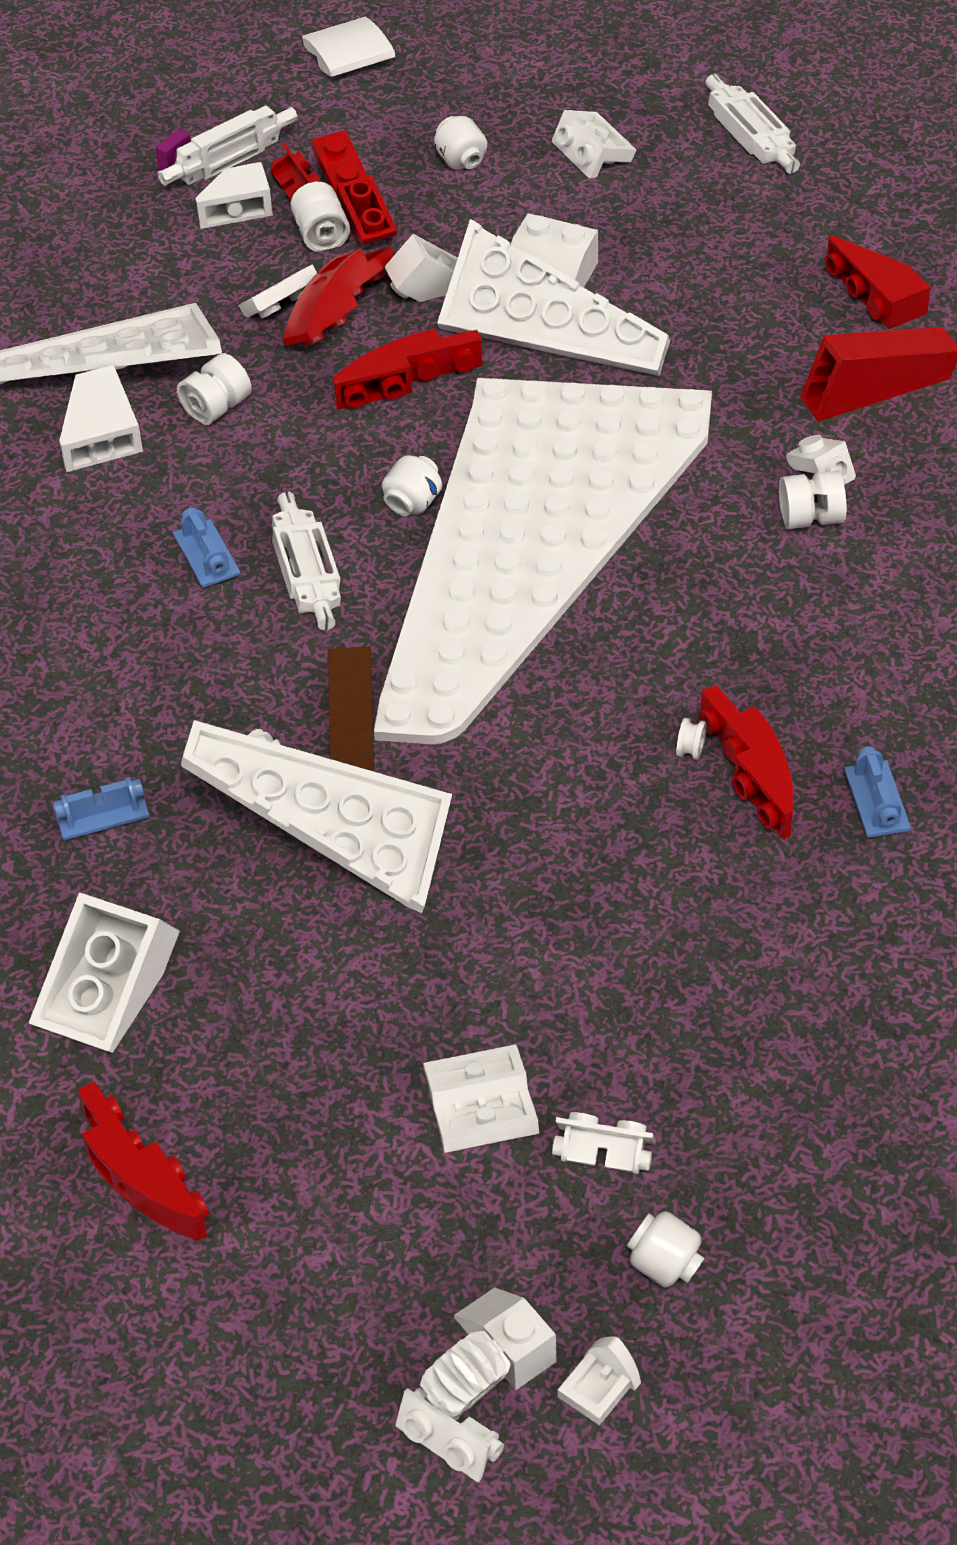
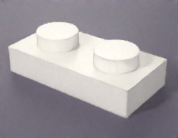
[238,264,317,319]

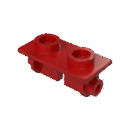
[271,142,321,200]

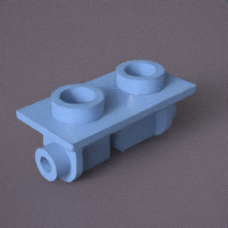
[173,508,241,588]
[844,747,911,838]
[53,777,150,841]

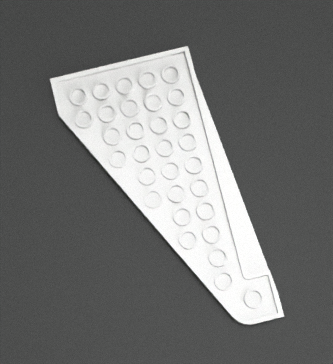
[374,378,712,744]

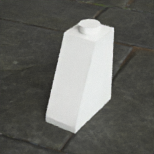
[59,365,143,472]

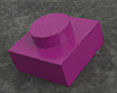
[155,129,191,171]

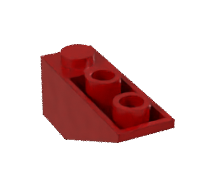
[825,236,931,329]

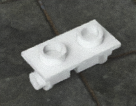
[552,1112,656,1174]
[395,1388,504,1482]

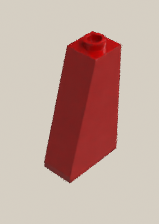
[800,327,957,422]

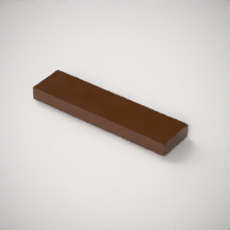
[328,646,375,772]

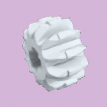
[420,1331,511,1417]

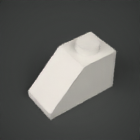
[196,162,273,229]
[385,234,458,302]
[454,1288,556,1390]

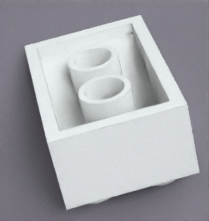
[511,213,598,288]
[29,892,180,1053]

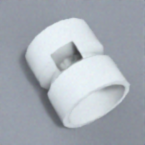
[290,182,350,252]
[177,353,252,425]
[779,470,847,529]

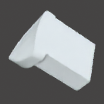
[558,1337,641,1426]

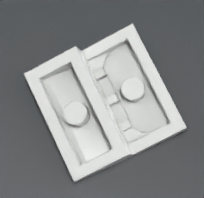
[302,17,395,77]
[423,1044,539,1153]

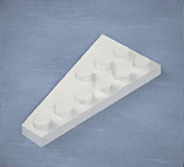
[437,219,670,376]
[0,303,222,384]
[181,720,452,913]

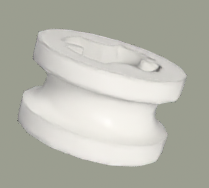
[676,718,707,760]

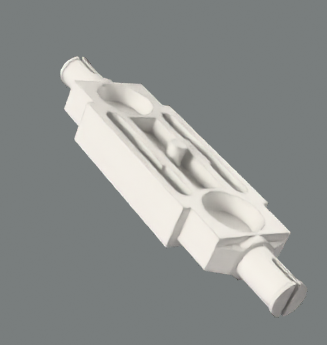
[705,74,800,174]
[158,105,298,186]
[272,492,341,630]

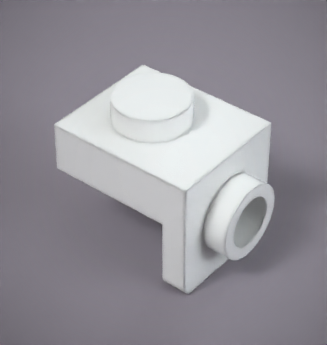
[786,435,856,485]

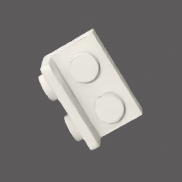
[552,110,636,179]

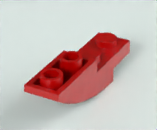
[312,130,397,245]
[283,246,395,347]
[333,328,483,410]
[698,685,793,840]
[77,1081,209,1241]

